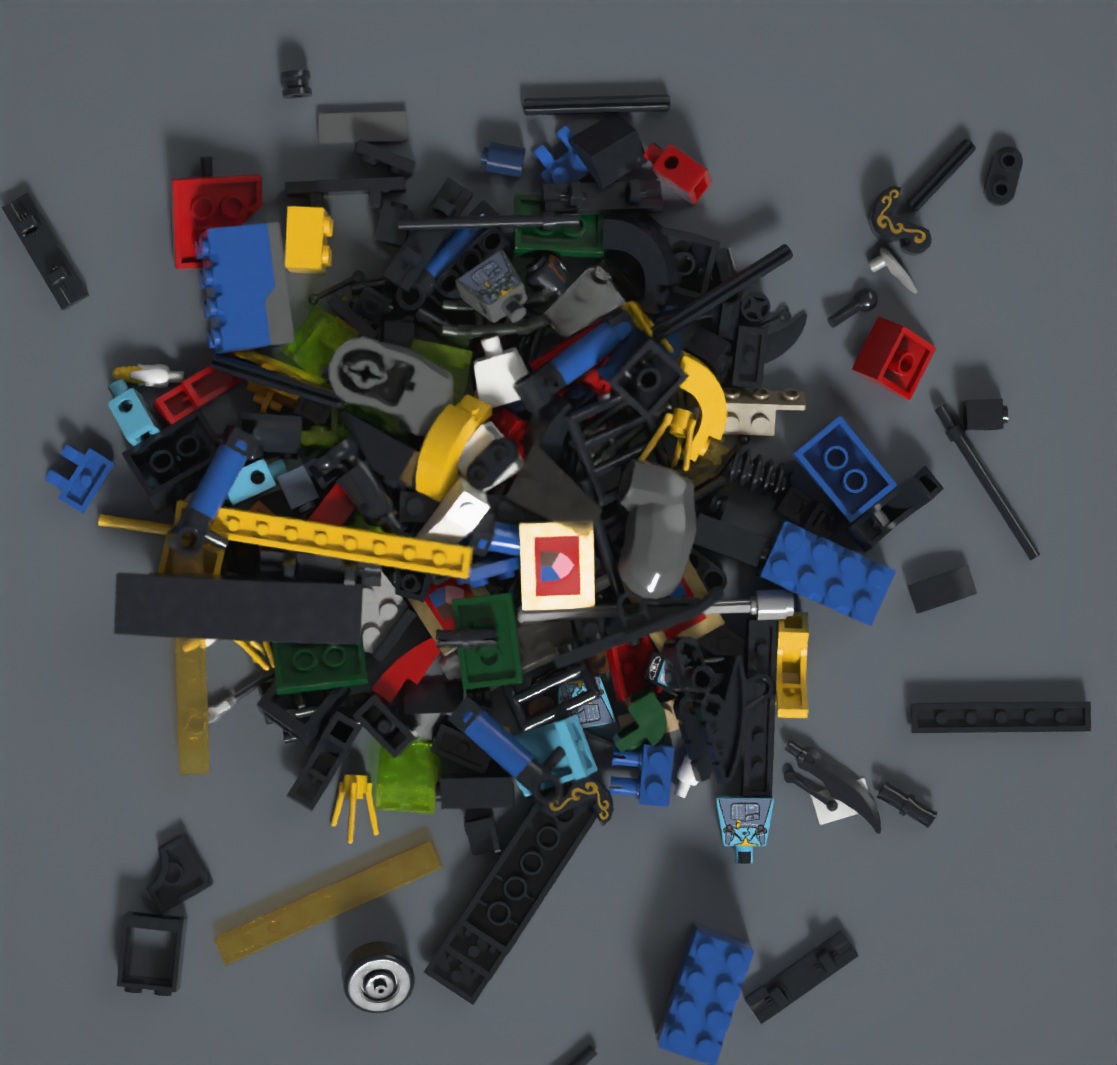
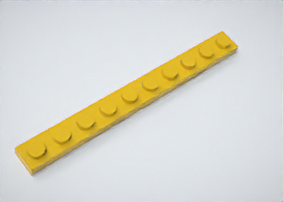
[174,500,473,579]

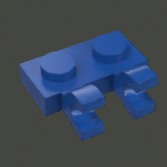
[533,126,590,184]
[44,444,116,514]

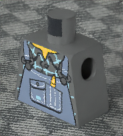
[455,249,527,322]

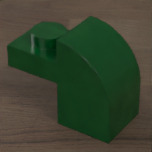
[612,684,667,753]

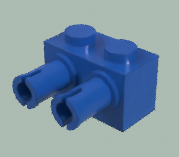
[609,742,674,807]

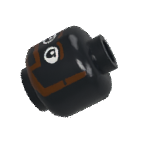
[526,253,570,298]

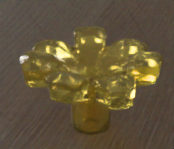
[697,435,730,468]

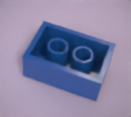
[791,415,897,523]

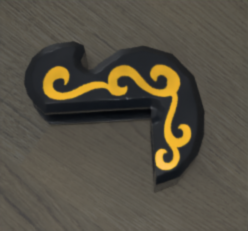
[868,186,932,256]
[539,776,614,826]

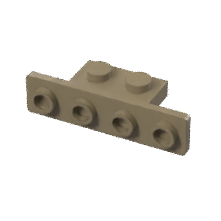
[686,387,806,436]

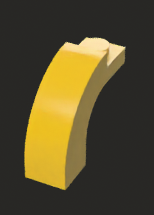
[675,350,727,461]
[416,394,492,502]
[775,612,809,718]

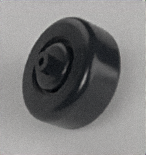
[341,941,415,1013]

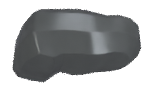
[329,337,454,437]
[617,459,696,599]

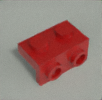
[606,635,662,701]

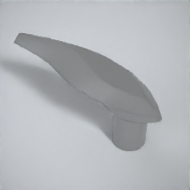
[868,247,918,294]

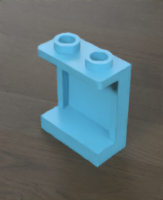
[513,714,598,797]

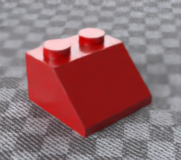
[851,316,936,401]

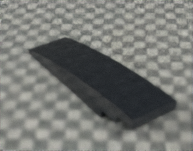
[114,572,363,644]
[424,781,597,1005]

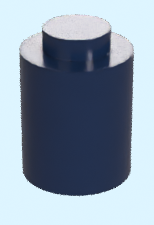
[481,142,526,177]

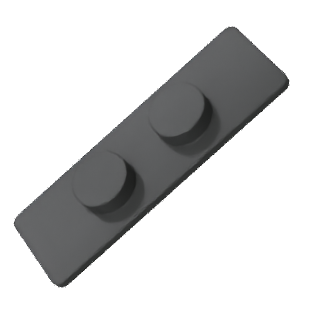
[318,111,408,143]

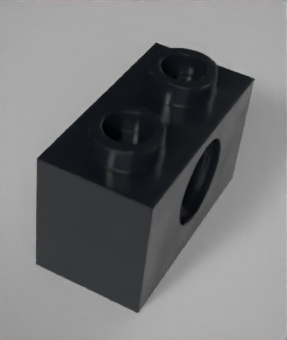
[353,694,420,759]

